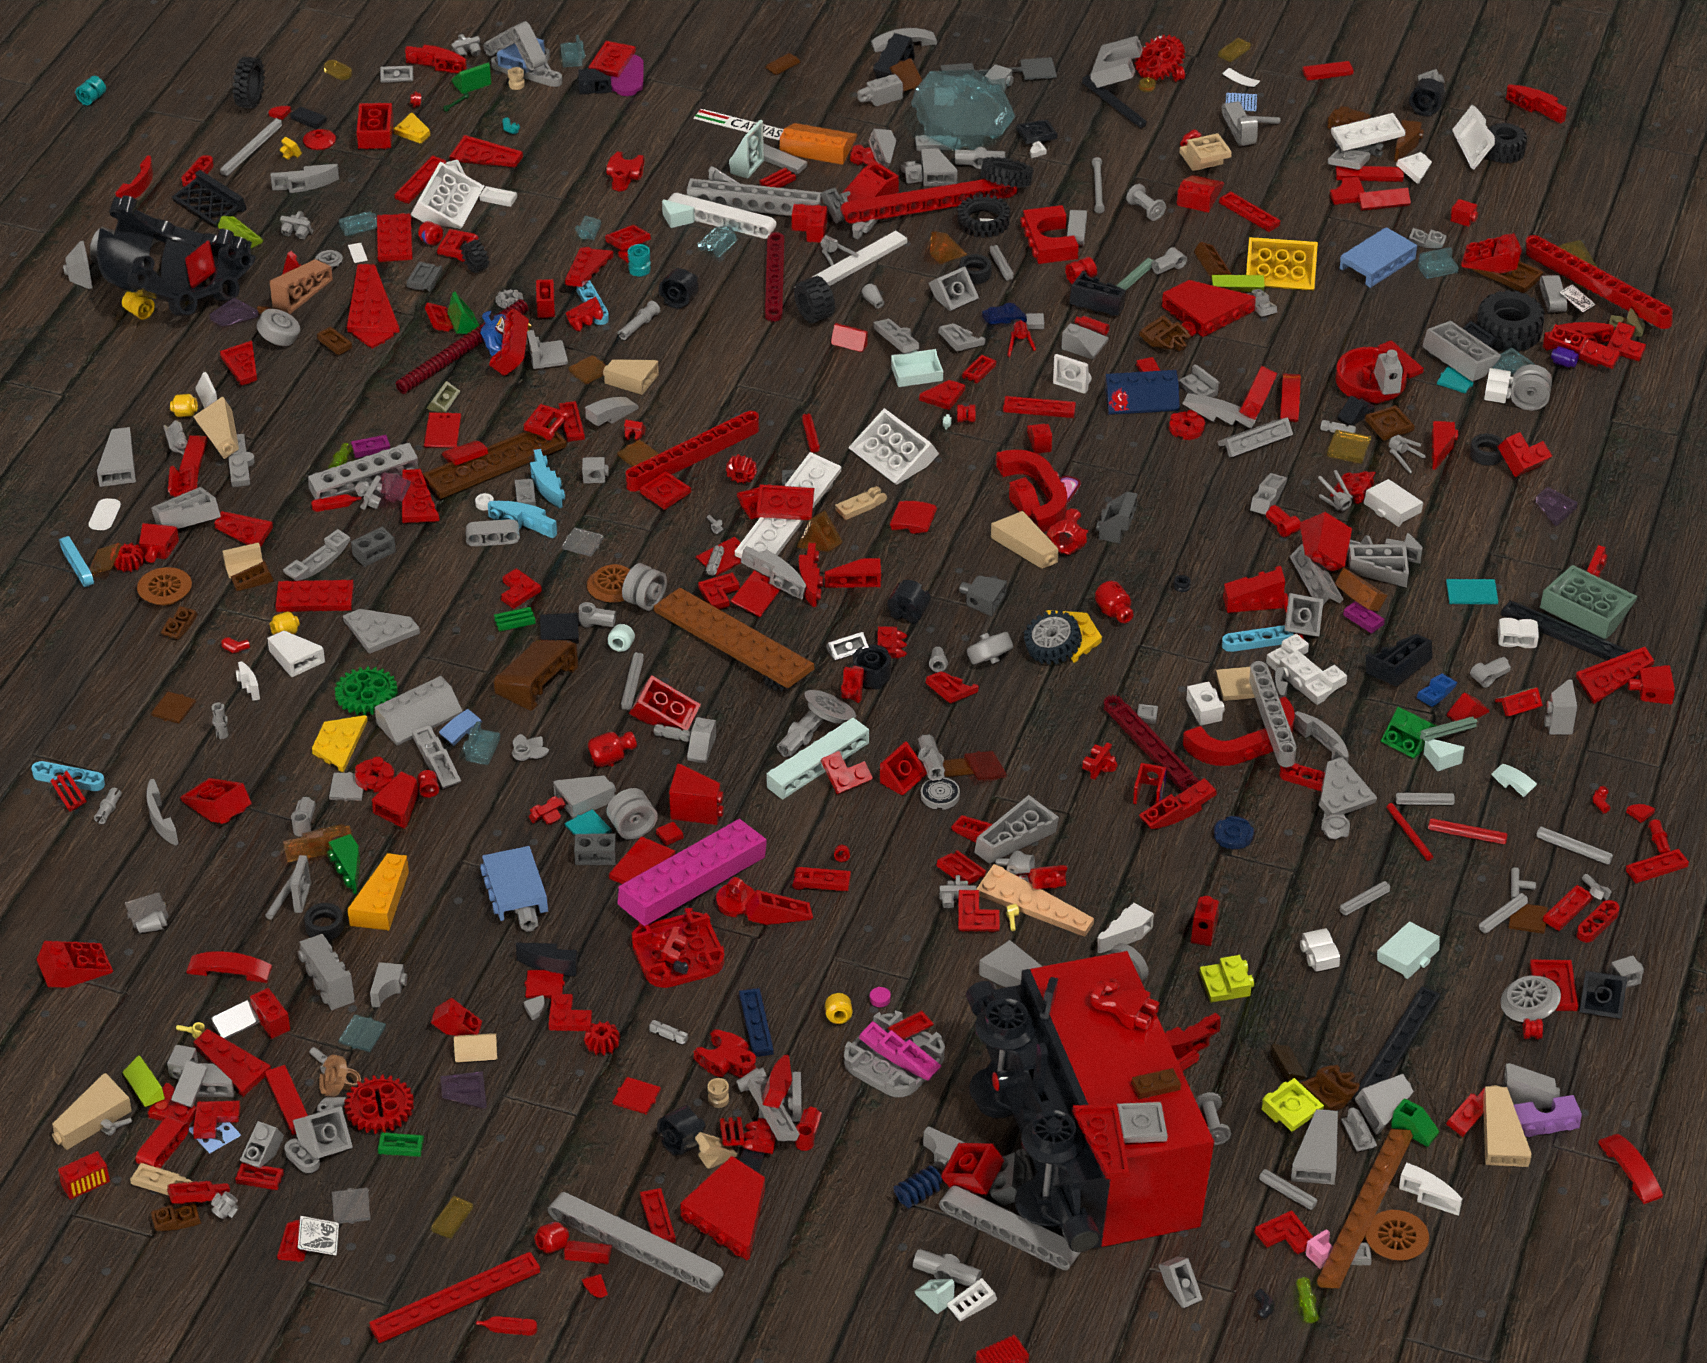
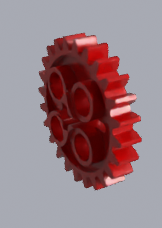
[1135,35,1186,81]
[344,1075,414,1134]

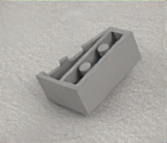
[151,487,221,529]
[1348,544,1409,587]

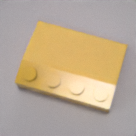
[1246,237,1318,290]

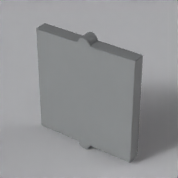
[329,772,364,802]

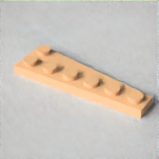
[976,864,1094,937]

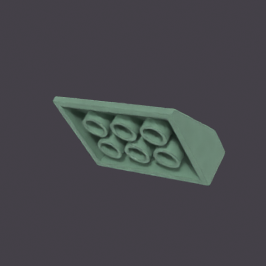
[1540,565,1637,640]

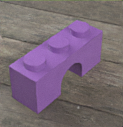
[1514,1095,1582,1137]

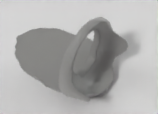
[1321,812,1350,840]

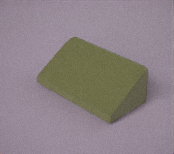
[426,381,460,413]

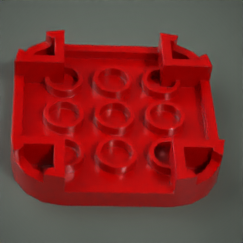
[632,908,725,988]

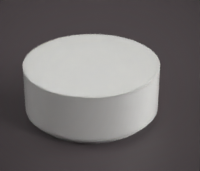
[475,493,494,510]

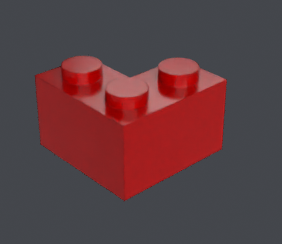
[792,204,827,243]
[1497,432,1552,477]

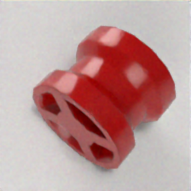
[1523,1018,1543,1039]

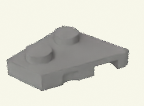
[938,323,986,351]

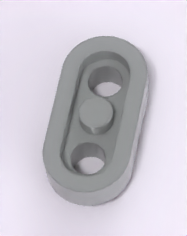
[285,1139,320,1173]

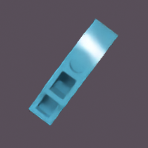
[530,449,565,508]
[488,501,557,538]

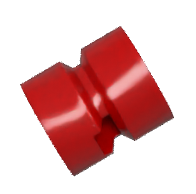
[1065,257,1097,284]

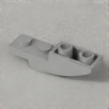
[271,164,339,193]
[741,546,806,600]

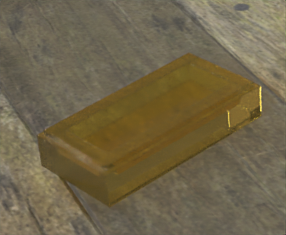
[1218,38,1251,62]
[431,1196,473,1239]

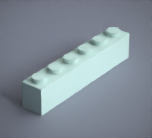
[766,718,869,800]

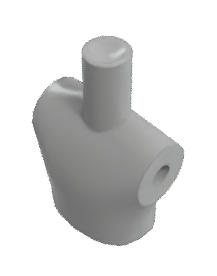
[996,851,1035,875]

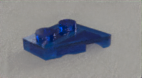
[982,303,1027,324]

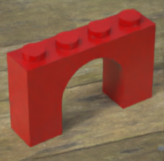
[1020,205,1079,264]

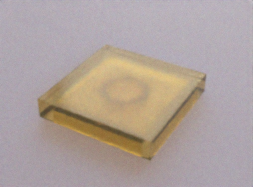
[1327,429,1371,463]

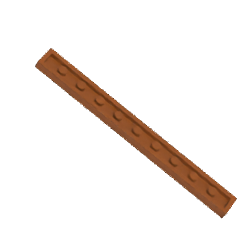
[1317,1129,1413,1288]

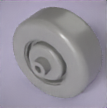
[257,309,300,346]
[966,632,1013,665]

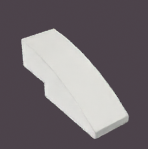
[1399,1163,1462,1216]

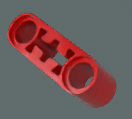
[136,1116,189,1168]

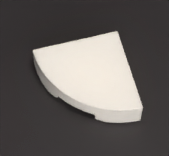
[1030,141,1047,158]

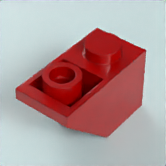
[431,998,482,1036]

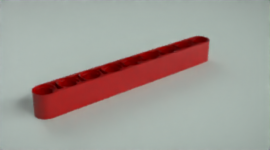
[625,411,759,492]

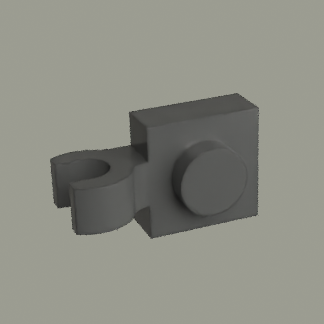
[1353,143,1384,157]

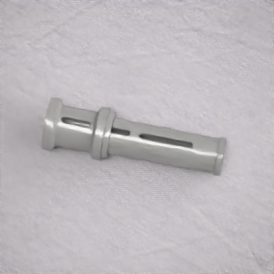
[618,301,661,340]

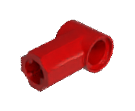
[1266,505,1300,538]
[795,1107,822,1151]

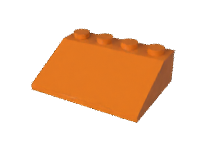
[780,123,857,165]

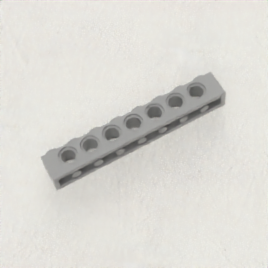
[687,178,822,216]

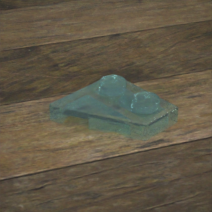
[1492,348,1536,374]

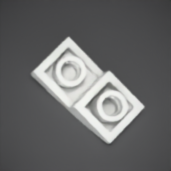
[236,662,260,701]

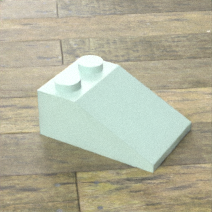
[729,120,764,179]

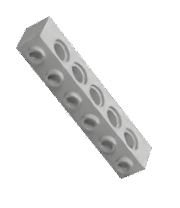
[308,443,418,499]

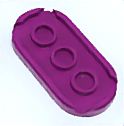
[611,55,644,96]

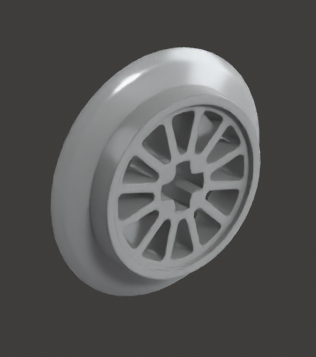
[804,690,856,724]
[1500,976,1561,1022]

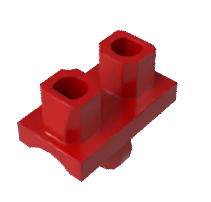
[841,666,864,703]
[1082,743,1118,780]
[1030,865,1067,889]
[651,925,687,964]

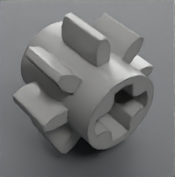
[211,1192,238,1219]

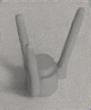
[821,235,859,266]
[1389,435,1426,474]
[1318,470,1353,511]

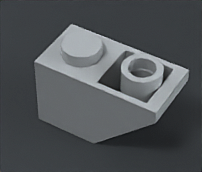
[240,1121,284,1168]

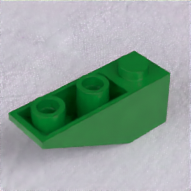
[327,834,360,894]

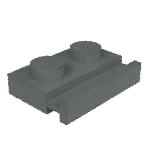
[407,262,443,291]

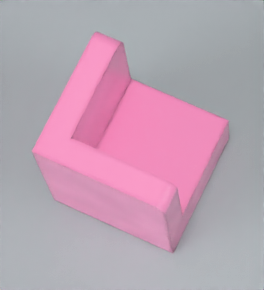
[1306,1229,1333,1269]

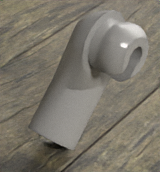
[317,1097,346,1113]

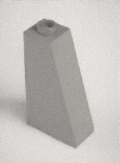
[97,427,136,487]
[979,940,1042,987]
[1291,1109,1338,1185]

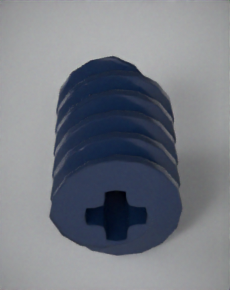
[894,1165,942,1209]

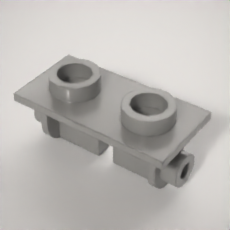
[163,421,187,455]
[1341,1108,1377,1152]

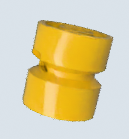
[122,292,155,320]

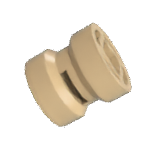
[508,67,525,90]
[708,1078,729,1108]

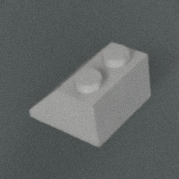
[929,267,979,311]
[1544,680,1577,734]
[293,1106,353,1159]

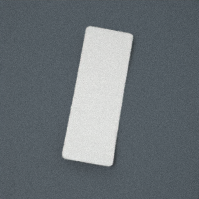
[1223,68,1260,87]

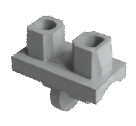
[451,34,481,58]
[280,211,314,240]
[355,475,388,510]
[939,875,976,908]

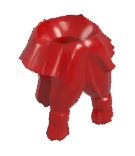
[1046,508,1089,555]

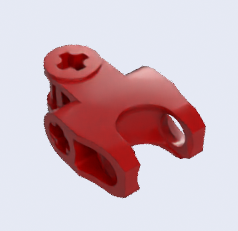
[606,151,645,191]
[694,1029,756,1079]

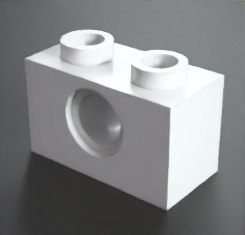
[1186,682,1225,726]

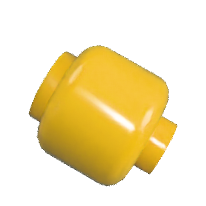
[170,394,198,417]
[270,612,300,635]
[825,993,853,1024]

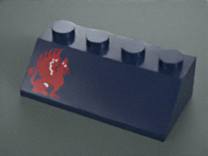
[1105,370,1180,415]

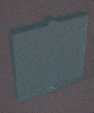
[338,1014,386,1052]

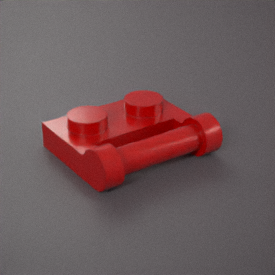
[437,229,479,262]
[523,404,569,441]

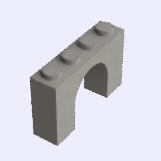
[1090,36,1143,88]

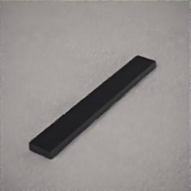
[1501,600,1631,661]
[1352,986,1440,1103]

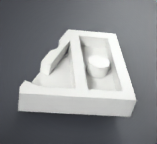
[1396,152,1432,184]

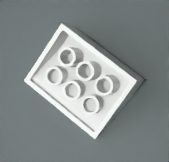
[411,161,484,229]
[848,408,939,485]

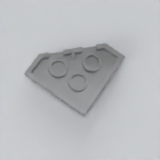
[343,609,420,654]
[1319,757,1377,816]

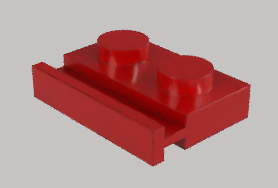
[936,850,986,885]

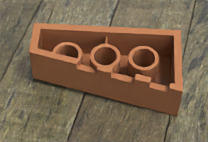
[269,259,333,314]

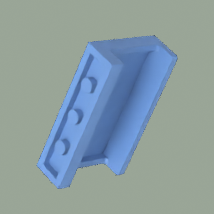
[1340,227,1417,288]
[480,846,548,921]

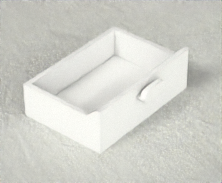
[1364,479,1423,527]

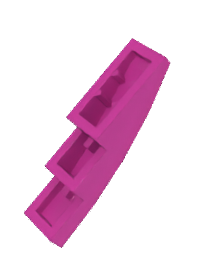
[859,1021,941,1081]

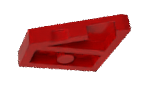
[919,380,965,410]
[1587,545,1608,577]
[925,671,979,703]
[148,1083,196,1125]

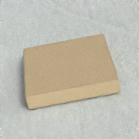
[1216,667,1255,701]

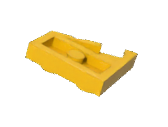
[394,113,430,143]

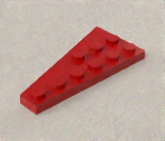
[347,264,400,333]

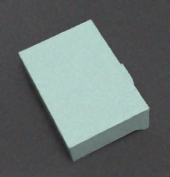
[891,349,943,387]
[1377,921,1439,979]

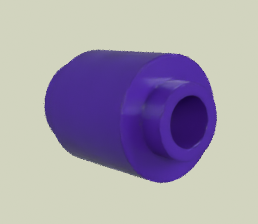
[1551,346,1579,368]

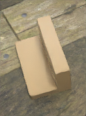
[222,543,263,578]
[454,1033,497,1062]

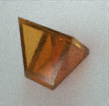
[930,231,967,264]
[797,510,843,551]

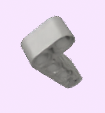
[1222,101,1258,146]

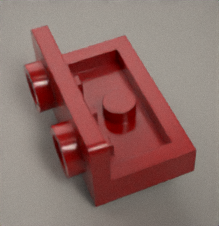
[168,465,198,497]

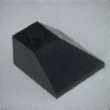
[1580,970,1628,1019]

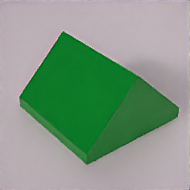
[451,63,491,94]
[447,292,479,334]

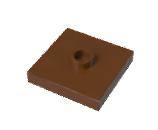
[1365,405,1415,441]

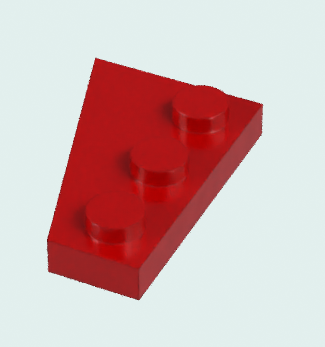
[220,341,257,386]
[214,511,273,547]

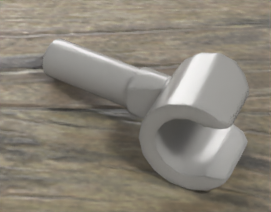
[707,515,723,534]
[101,1118,132,1135]

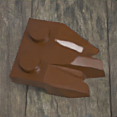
[1139,315,1191,351]
[1301,1065,1360,1111]

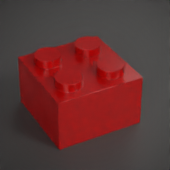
[941,1143,1005,1194]

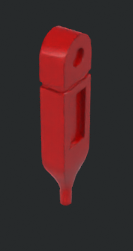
[312,494,362,512]
[476,1316,537,1336]

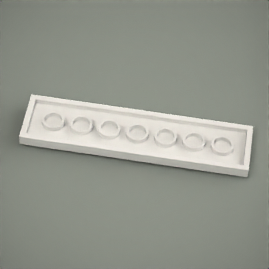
[735,452,842,558]

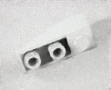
[1097,903,1154,953]

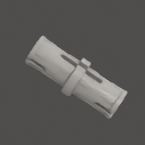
[212,702,228,739]
[94,788,122,824]

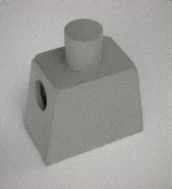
[1374,350,1403,395]

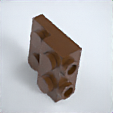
[1327,106,1371,129]

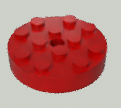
[1336,347,1408,404]

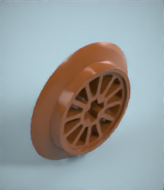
[587,564,630,602]
[137,567,192,605]
[1365,1210,1429,1260]

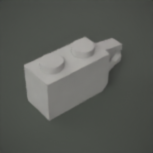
[857,74,903,106]

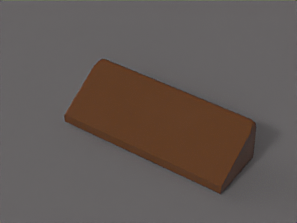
[1194,242,1231,280]

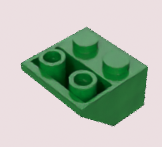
[1381,707,1437,759]

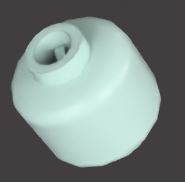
[608,624,635,652]

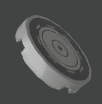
[921,777,960,810]

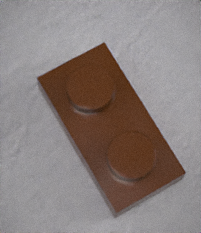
[317,326,352,355]
[1131,1068,1181,1099]

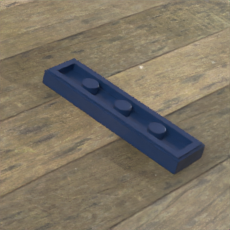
[739,988,774,1057]

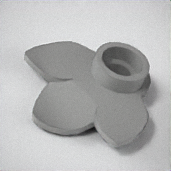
[512,734,549,761]

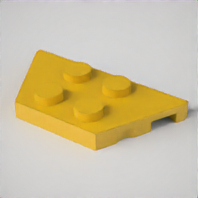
[1046,610,1102,663]
[312,715,367,772]

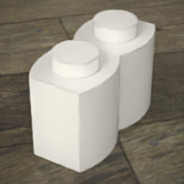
[1484,368,1513,403]
[1498,618,1539,648]
[1300,928,1340,972]

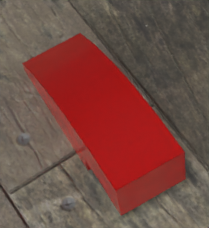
[762,1055,792,1109]

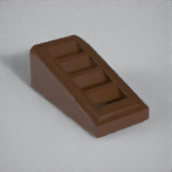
[231,561,274,591]

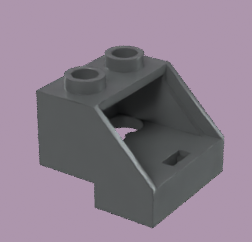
[1096,492,1138,543]

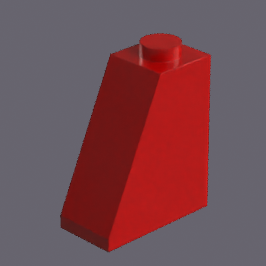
[1239,365,1277,420]
[372,771,418,829]

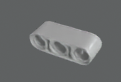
[1067,210,1087,246]
[1540,275,1567,313]
[466,519,520,546]

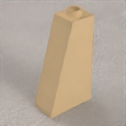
[193,396,239,459]
[991,511,1058,569]
[52,1073,132,1150]
[1483,1085,1531,1167]

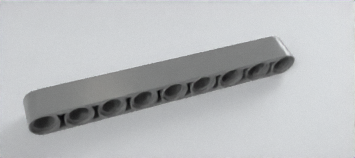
[548,1192,724,1293]

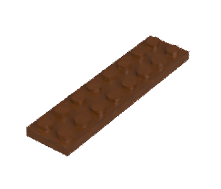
[423,423,567,499]

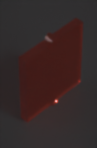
[964,751,1007,781]

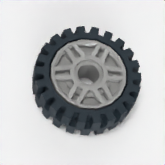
[1024,610,1082,664]

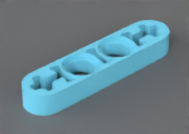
[576,280,609,325]
[59,536,94,587]
[1222,625,1294,652]
[31,761,105,791]

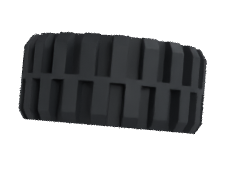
[1476,290,1545,352]

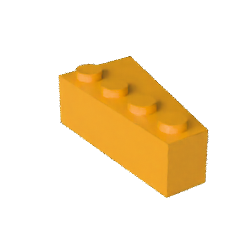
[348,853,409,931]

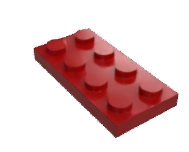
[377,213,412,262]
[276,580,354,612]

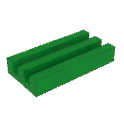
[494,607,536,631]
[378,1133,424,1157]

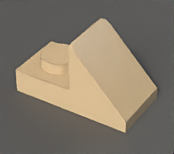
[695,1132,737,1169]

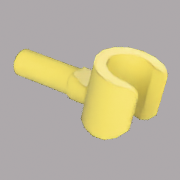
[1006,904,1019,931]
[176,1022,205,1039]

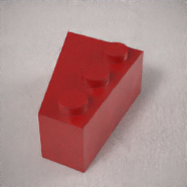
[1223,566,1285,613]

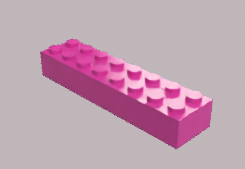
[618,819,767,926]

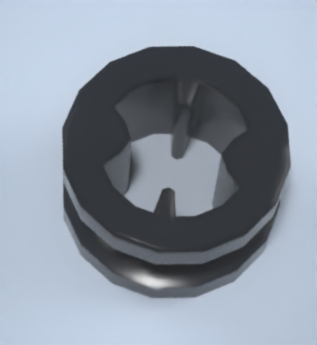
[1174,575,1191,592]

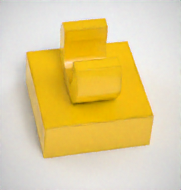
[280,136,302,159]

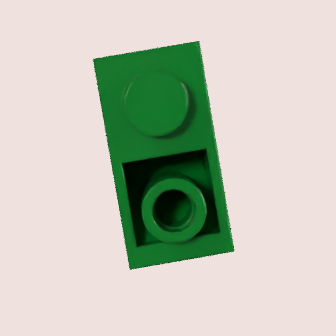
[1391,1098,1439,1147]

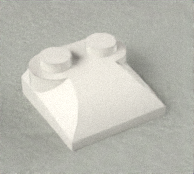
[1053,354,1091,394]

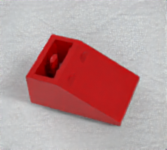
[842,161,899,201]
[1461,233,1522,273]
[36,941,113,988]

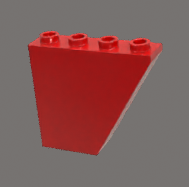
[1162,280,1256,337]
[680,1156,765,1261]

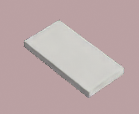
[1331,113,1405,151]

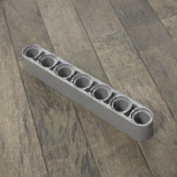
[1249,661,1296,767]
[939,1186,1080,1270]

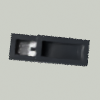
[516,942,578,976]

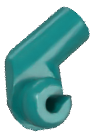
[502,117,520,134]

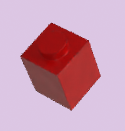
[1450,199,1478,227]

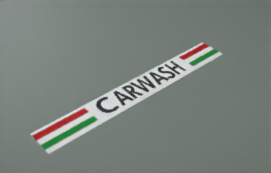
[693,109,783,140]

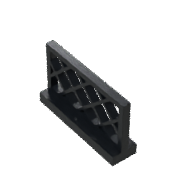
[172,170,247,228]

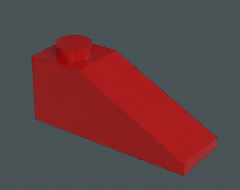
[1431,421,1458,470]
[825,558,881,588]
[745,890,813,925]

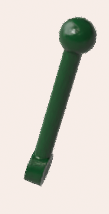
[443,93,470,112]

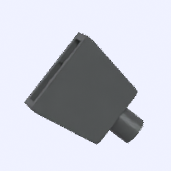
[959,576,1007,617]

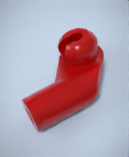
[1180,129,1201,146]
[221,637,250,653]

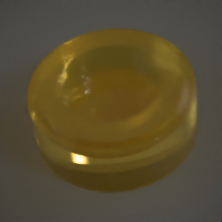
[1139,78,1156,92]

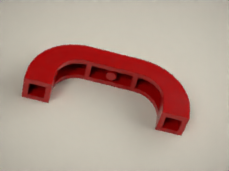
[996,450,1068,532]
[1183,696,1295,766]

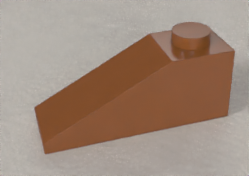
[1335,568,1388,612]

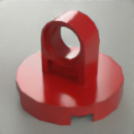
[716,877,755,917]

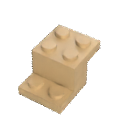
[1180,133,1232,171]

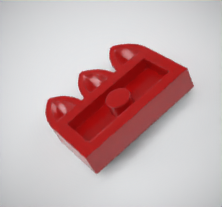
[566,296,604,331]
[425,302,454,332]
[877,626,907,658]
[741,1118,776,1154]

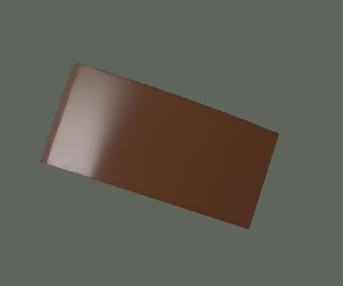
[161,606,198,639]
[151,1202,201,1231]

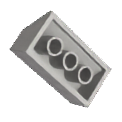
[1422,321,1501,381]
[375,676,463,746]

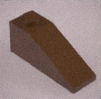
[1394,120,1424,162]

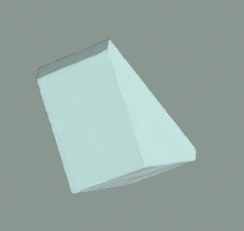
[662,199,695,228]
[1424,739,1464,771]
[914,1279,954,1314]

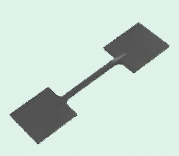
[941,57,1057,86]

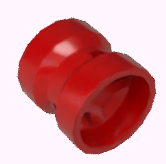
[957,404,975,422]
[417,770,439,798]

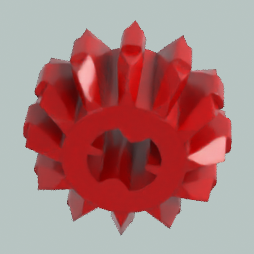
[726,454,757,484]
[112,543,144,572]
[584,1020,620,1056]

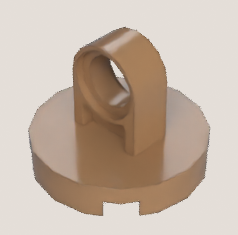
[319,1055,361,1097]

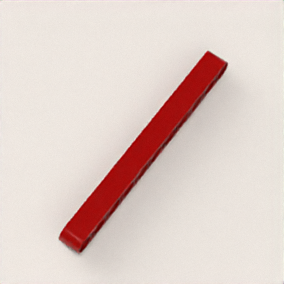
[840,179,1017,223]
[1526,235,1673,329]

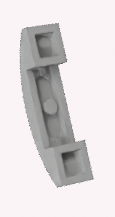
[871,28,937,52]
[283,529,351,581]
[1294,711,1349,763]
[147,779,178,845]

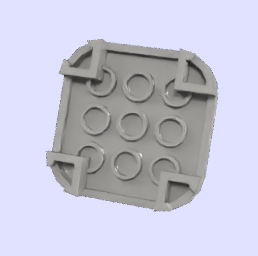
[844,1010,945,1097]

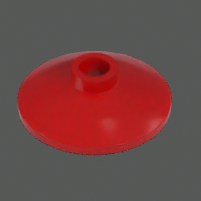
[303,129,336,150]

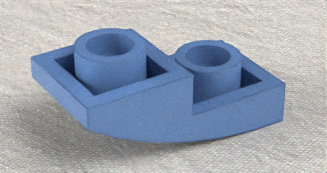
[439,709,482,746]

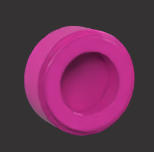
[870,987,891,1007]

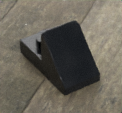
[1337,396,1375,426]

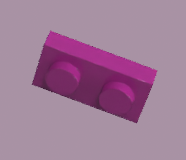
[351,435,390,458]
[1343,601,1385,634]

